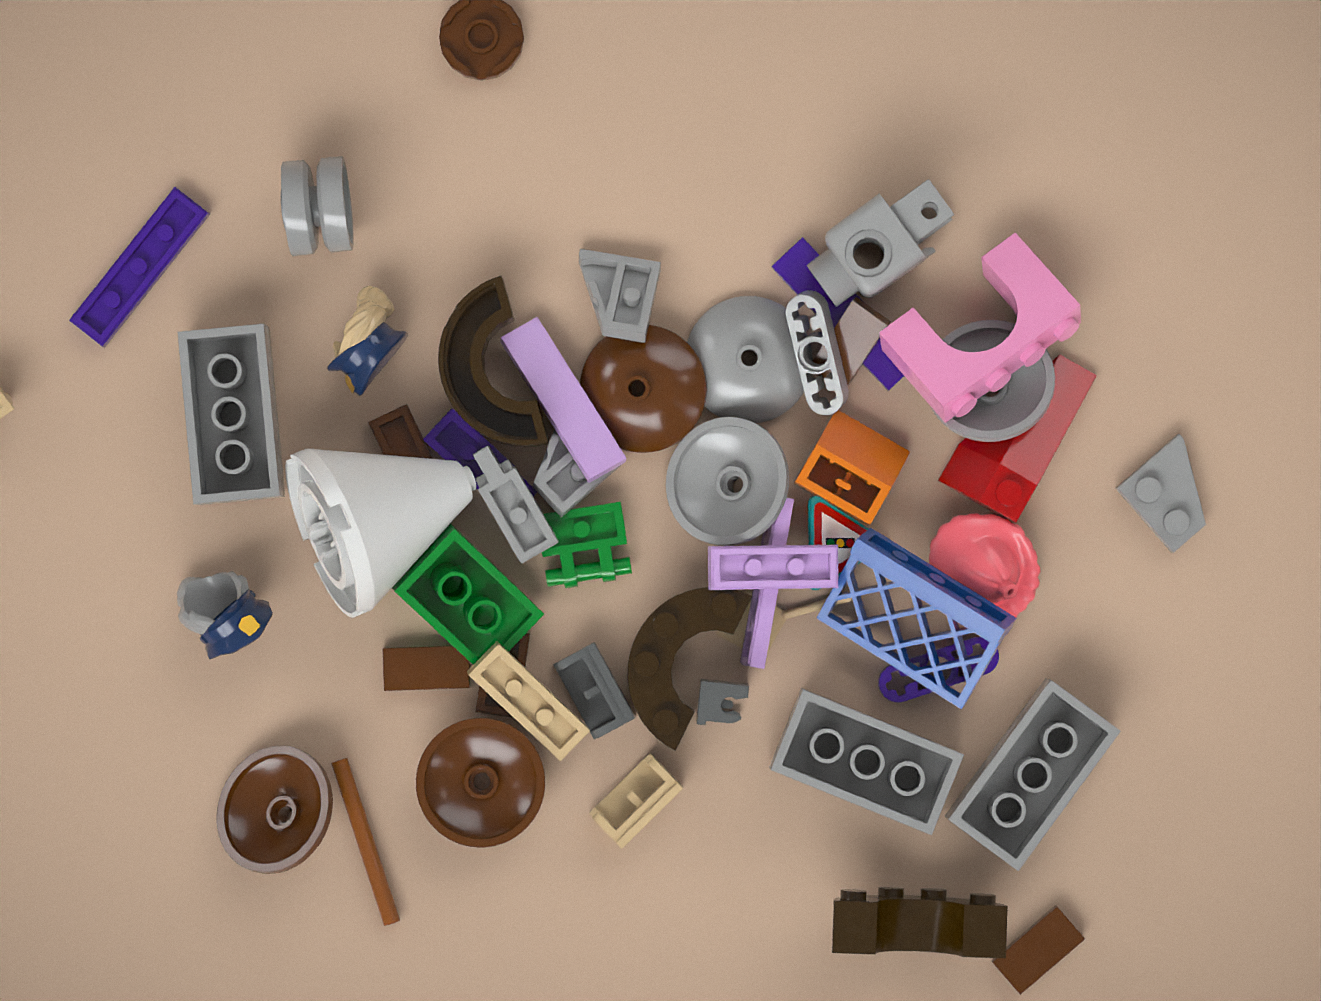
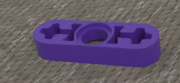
[878,637,999,702]

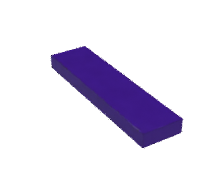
[69,187,210,348]
[771,237,904,391]

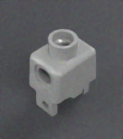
[806,179,954,307]

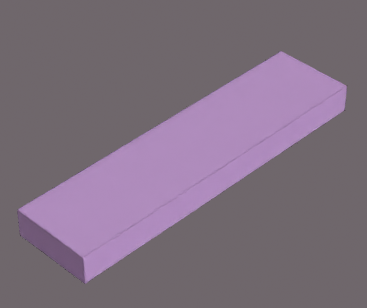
[500,317,626,483]
[740,498,794,669]

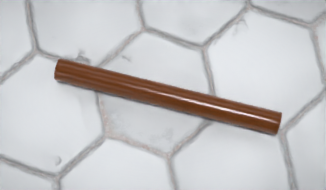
[331,758,400,926]

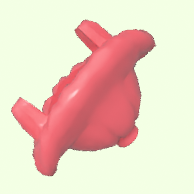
[929,513,1041,617]

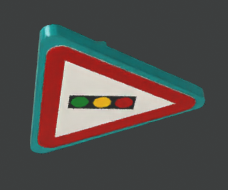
[808,496,869,590]

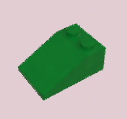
[392,523,544,665]

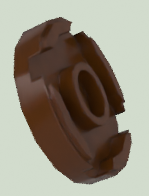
[439,0,524,81]

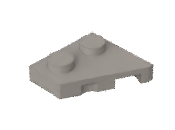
[579,249,661,343]
[532,430,621,518]
[1115,434,1206,553]

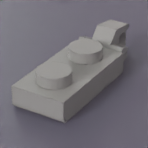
[473,446,559,564]

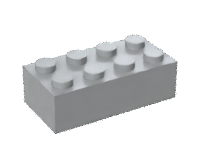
[177,324,285,505]
[945,678,1121,871]
[769,688,964,835]

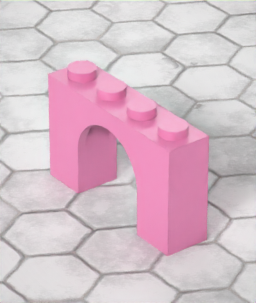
[879,233,1081,423]

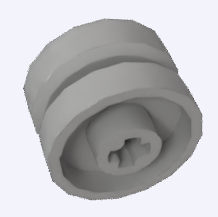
[280,156,354,256]

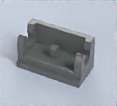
[553,642,635,740]
[696,679,749,725]

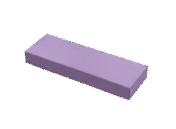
[708,545,838,590]

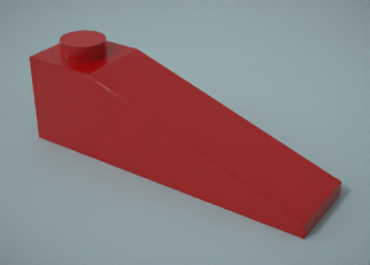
[938,354,1097,523]

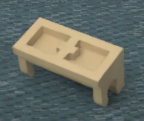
[589,753,683,849]

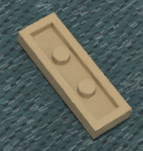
[467,641,590,761]

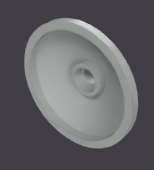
[687,296,813,423]
[931,320,1055,442]
[666,417,789,546]

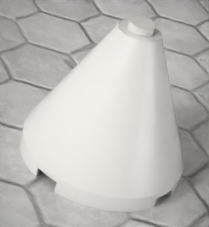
[285,449,476,618]

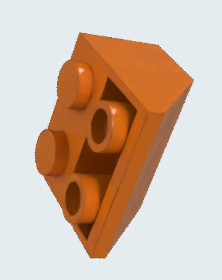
[794,410,910,526]

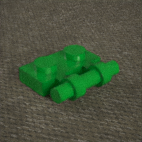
[542,502,632,588]

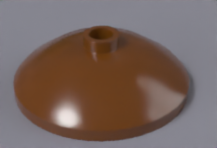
[580,325,707,453]
[416,718,545,848]
[217,746,333,874]

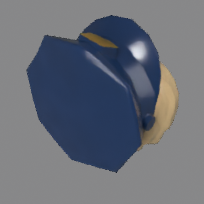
[327,286,408,396]

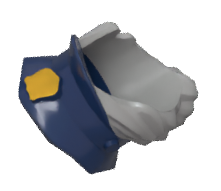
[177,571,273,659]

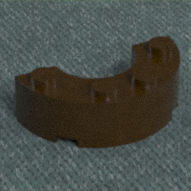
[438,276,549,447]
[628,587,752,751]
[832,887,1008,958]

